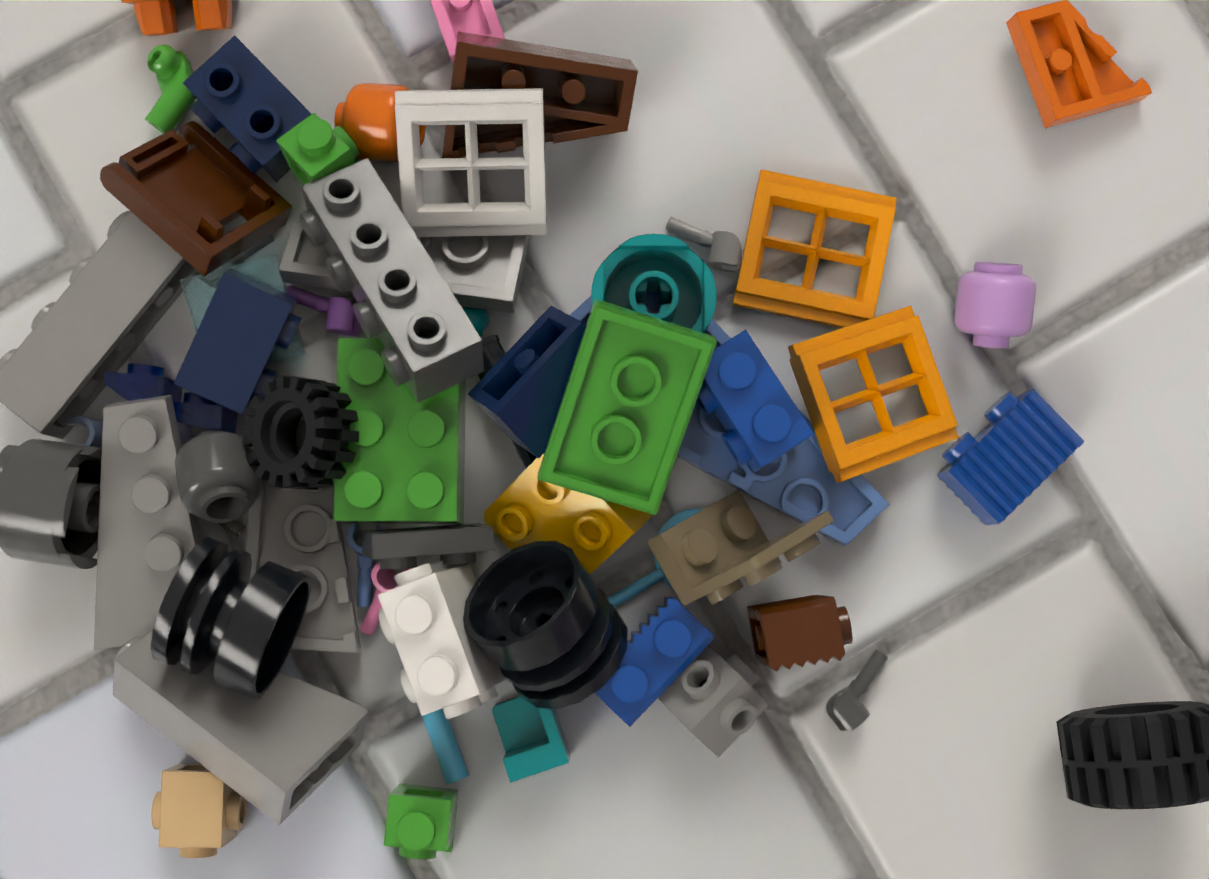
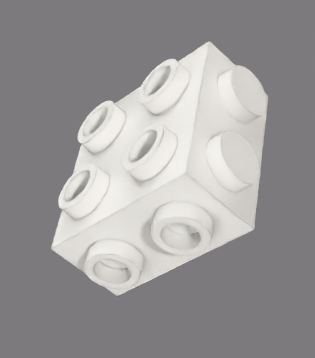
[378,561,506,719]

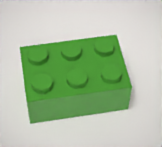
[333,338,466,524]

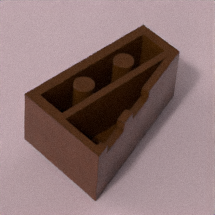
[442,31,638,158]

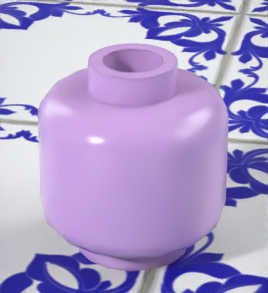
[954,262,1036,348]

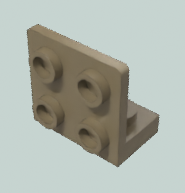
[647,489,834,606]

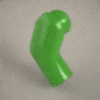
[145,44,196,134]

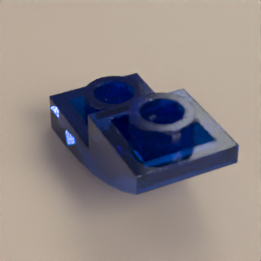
[104,363,238,434]

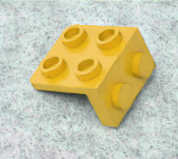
[484,454,660,574]

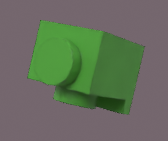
[276,113,360,186]
[384,784,459,859]

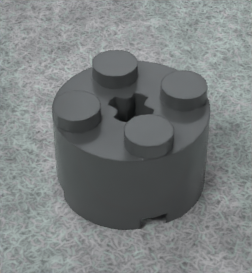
[0,439,102,569]

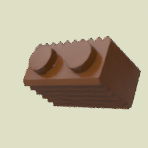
[747,595,853,671]

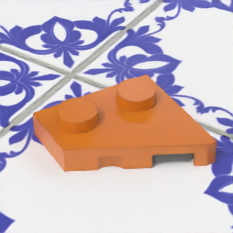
[1006,0,1152,128]

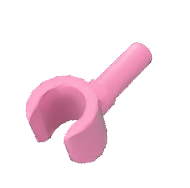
[360,561,418,635]

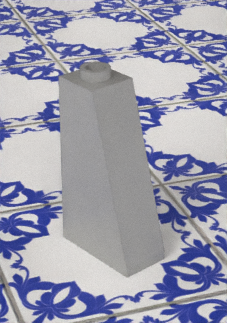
[113,629,369,825]

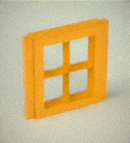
[732,169,897,328]
[787,306,959,483]

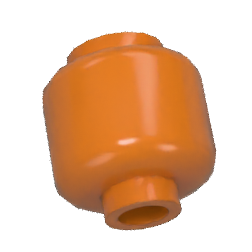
[334,83,426,162]

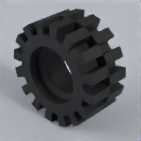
[243,376,359,490]

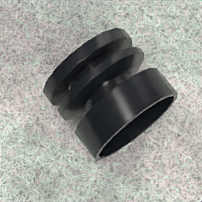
[150,537,311,699]
[463,541,628,709]

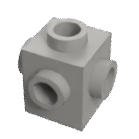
[658,645,769,758]

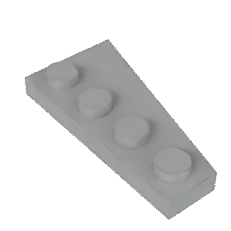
[279,220,530,313]
[94,395,201,650]
[245,415,362,653]

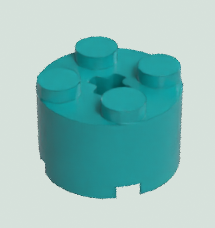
[591,234,717,334]

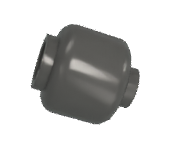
[175,430,261,523]

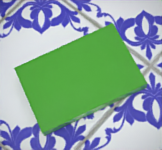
[537,299,717,515]

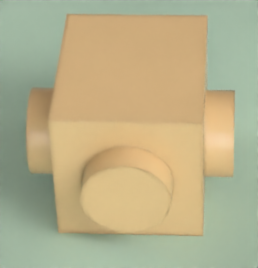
[151,763,247,858]

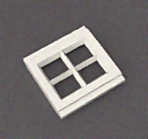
[395,88,547,237]

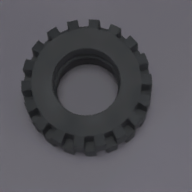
[1056,701,1209,809]

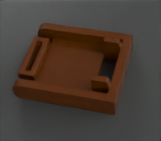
[100,121,293,277]

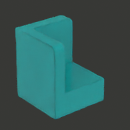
[492,696,570,783]

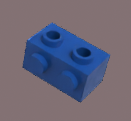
[696,329,814,472]

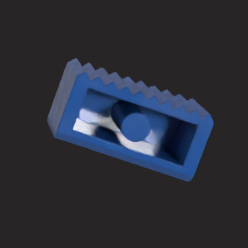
[937,389,1084,525]
[595,597,715,727]

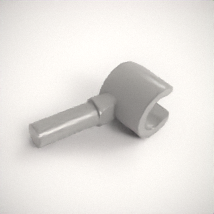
[665,216,742,272]

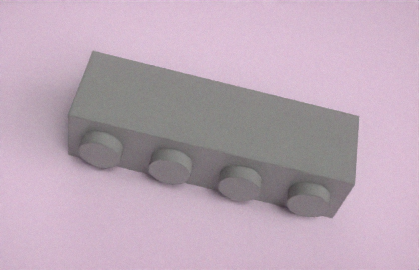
[0,211,196,439]

